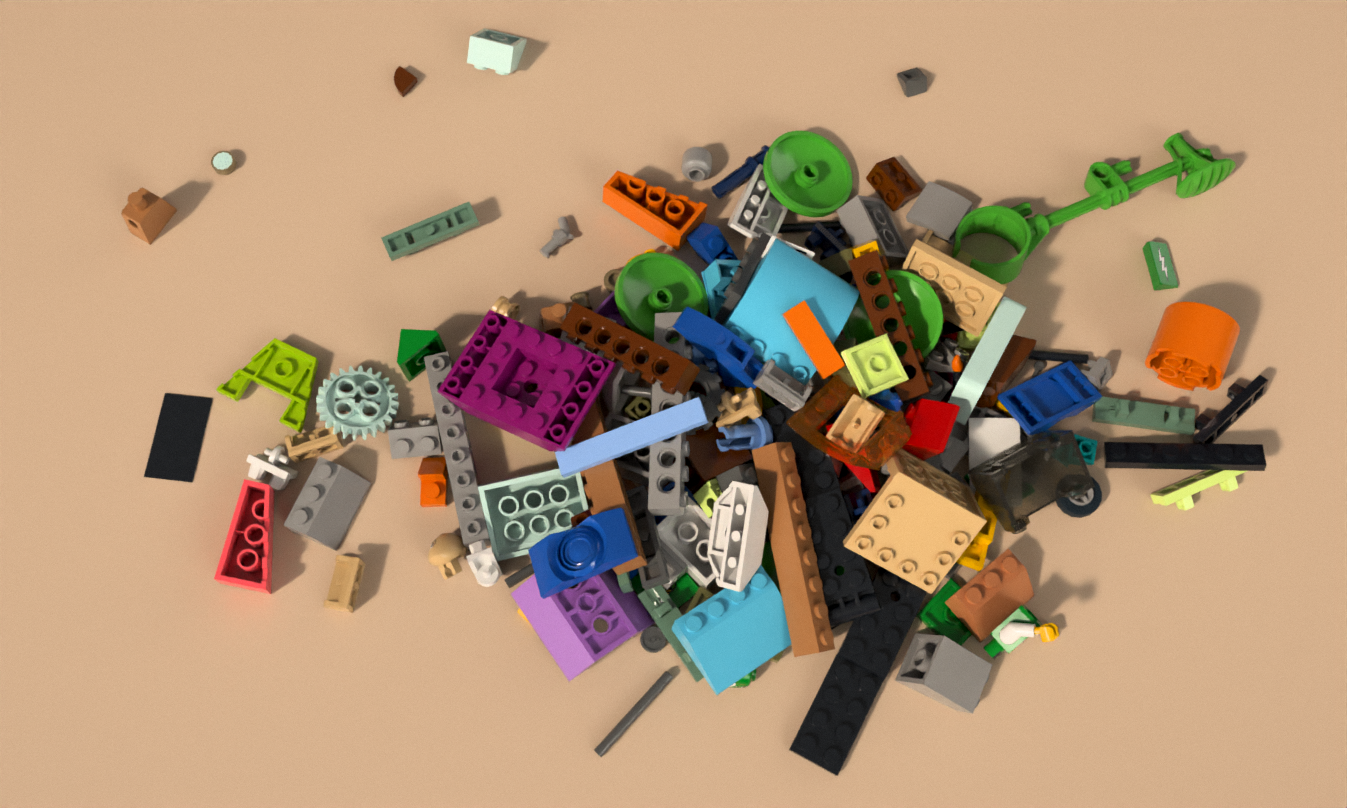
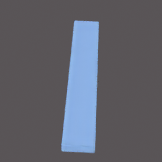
[555,397,709,478]

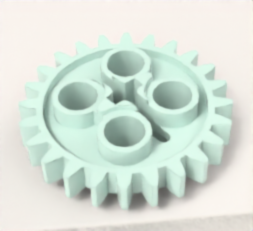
[316,366,399,441]

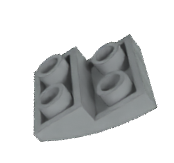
[906,181,973,241]
[921,337,970,372]

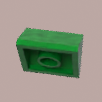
[397,329,447,382]

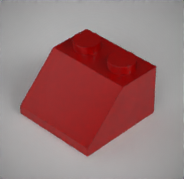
[895,399,960,460]

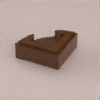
[394,66,418,97]

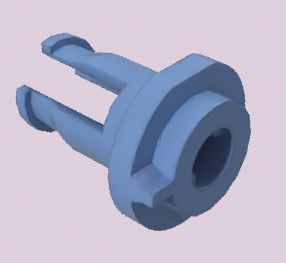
[716,415,773,453]

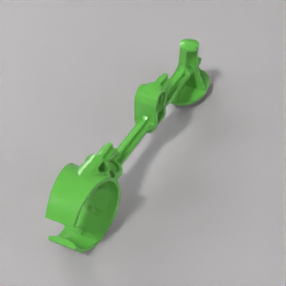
[952,133,1236,284]

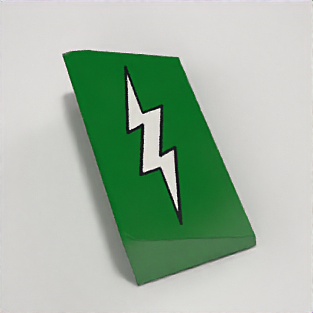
[1142,241,1178,291]

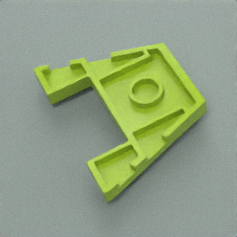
[216,338,319,433]

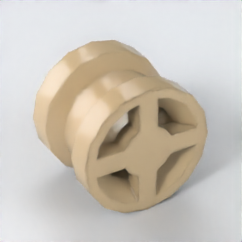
[492,296,520,320]

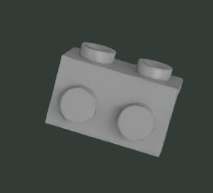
[388,417,443,459]

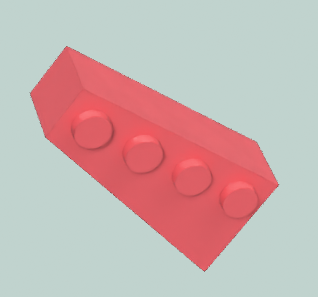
[214,479,275,594]

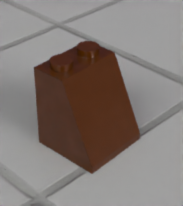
[975,335,1036,409]
[673,423,753,495]

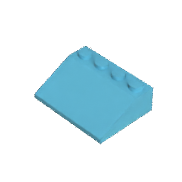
[672,565,792,695]

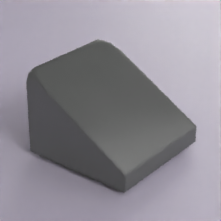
[897,67,927,97]

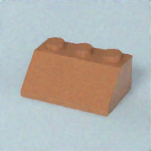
[945,549,1035,643]

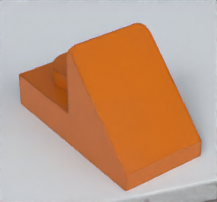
[418,457,448,507]

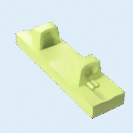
[1150,470,1247,510]

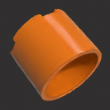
[1145,302,1240,391]

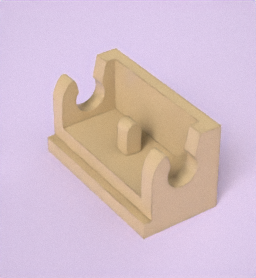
[825,394,885,456]
[285,426,344,464]
[323,555,365,613]

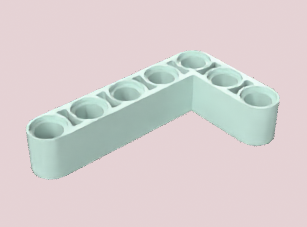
[948,296,1027,425]

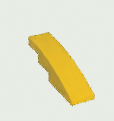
[956,463,1010,571]

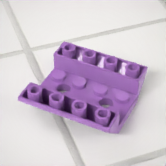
[511,569,655,682]

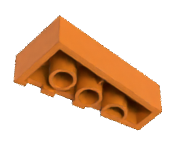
[602,171,708,251]

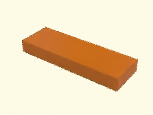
[782,300,845,379]

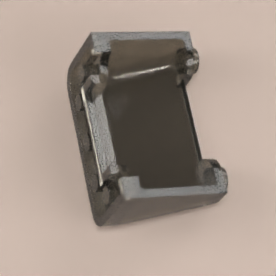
[968,430,1095,534]

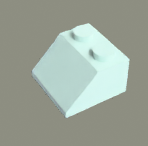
[467,28,527,75]

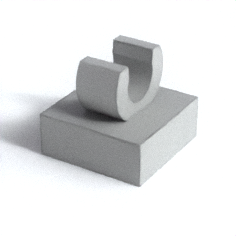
[1080,357,1113,392]

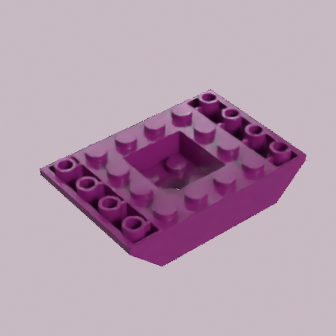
[438,309,616,451]

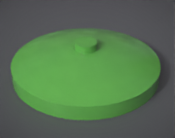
[763,131,853,217]
[615,253,708,344]
[843,270,944,368]

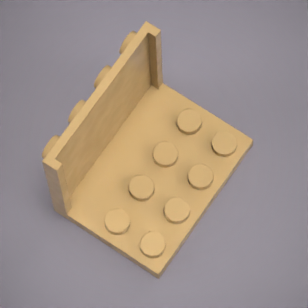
[901,229,1008,337]
[843,440,987,594]

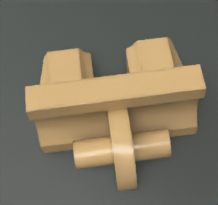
[716,387,762,428]

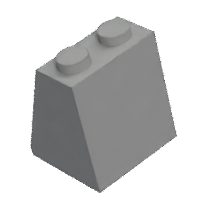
[895,633,992,714]

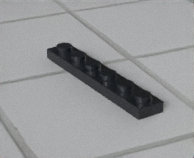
[1103,442,1266,471]

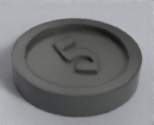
[640,626,666,653]

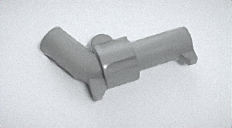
[539,217,574,258]

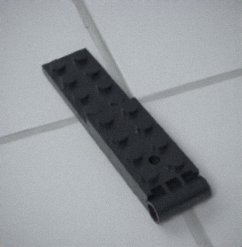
[762,395,882,627]
[789,566,927,776]

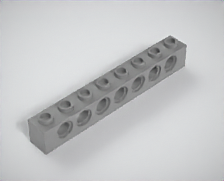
[648,312,692,516]
[424,351,491,551]

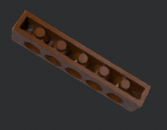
[848,250,934,403]
[560,303,701,396]

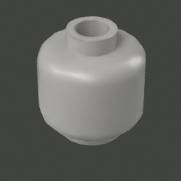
[681,147,712,182]

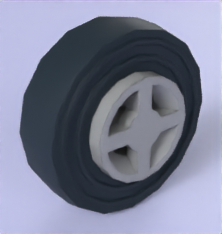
[1055,472,1102,518]

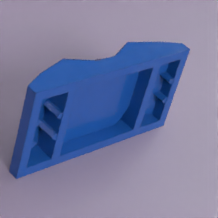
[997,360,1102,435]
[528,508,638,599]

